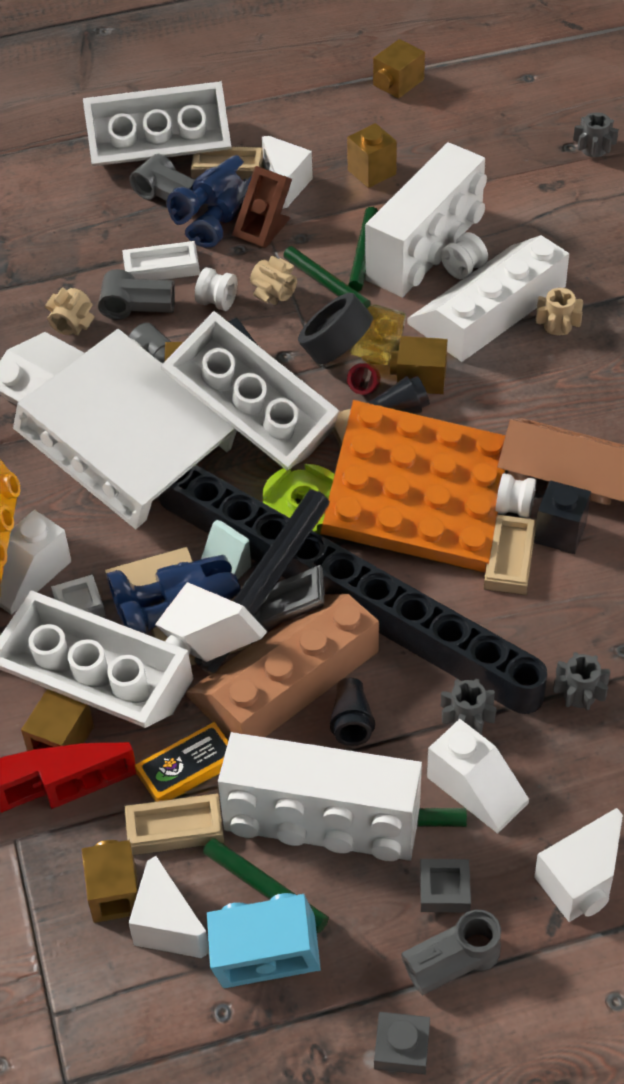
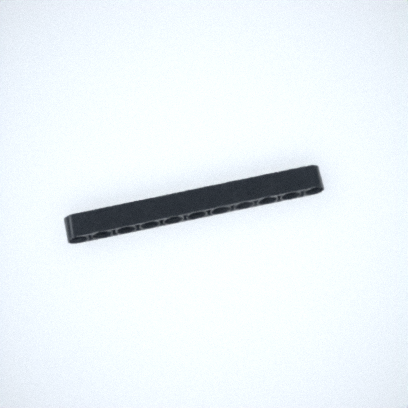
[159,465,547,714]

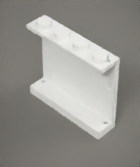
[13,329,237,530]

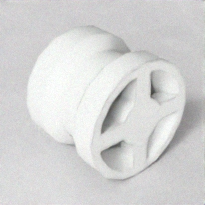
[441,232,488,279]
[195,267,238,311]
[495,473,536,519]

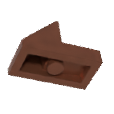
[232,166,292,248]

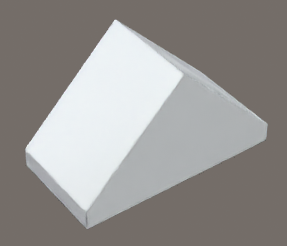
[262,136,313,209]
[129,856,209,958]

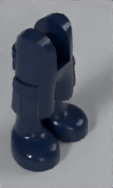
[167,155,253,248]
[107,555,241,635]

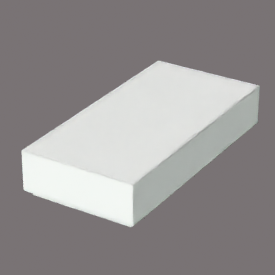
[122,241,200,280]

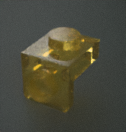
[351,304,406,365]

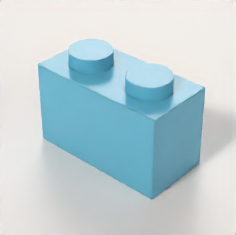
[207,893,321,989]

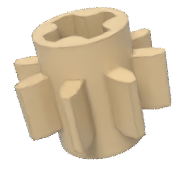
[250,256,297,305]
[45,288,95,335]
[536,288,583,335]

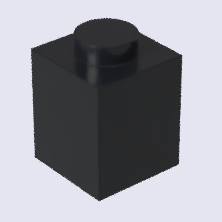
[534,480,591,554]

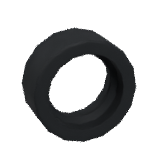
[298,293,373,364]

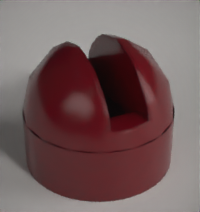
[347,363,381,395]

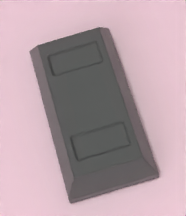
[254,565,325,629]

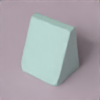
[201,520,251,579]

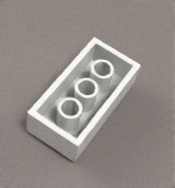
[365,142,487,298]
[218,732,422,861]

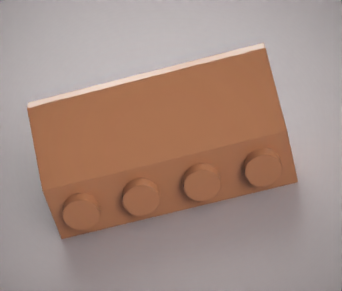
[497,418,624,505]
[186,594,379,738]

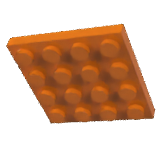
[320,400,506,573]

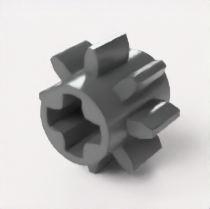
[573,112,619,157]
[553,652,610,711]
[440,679,496,735]

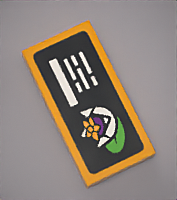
[135,722,228,802]

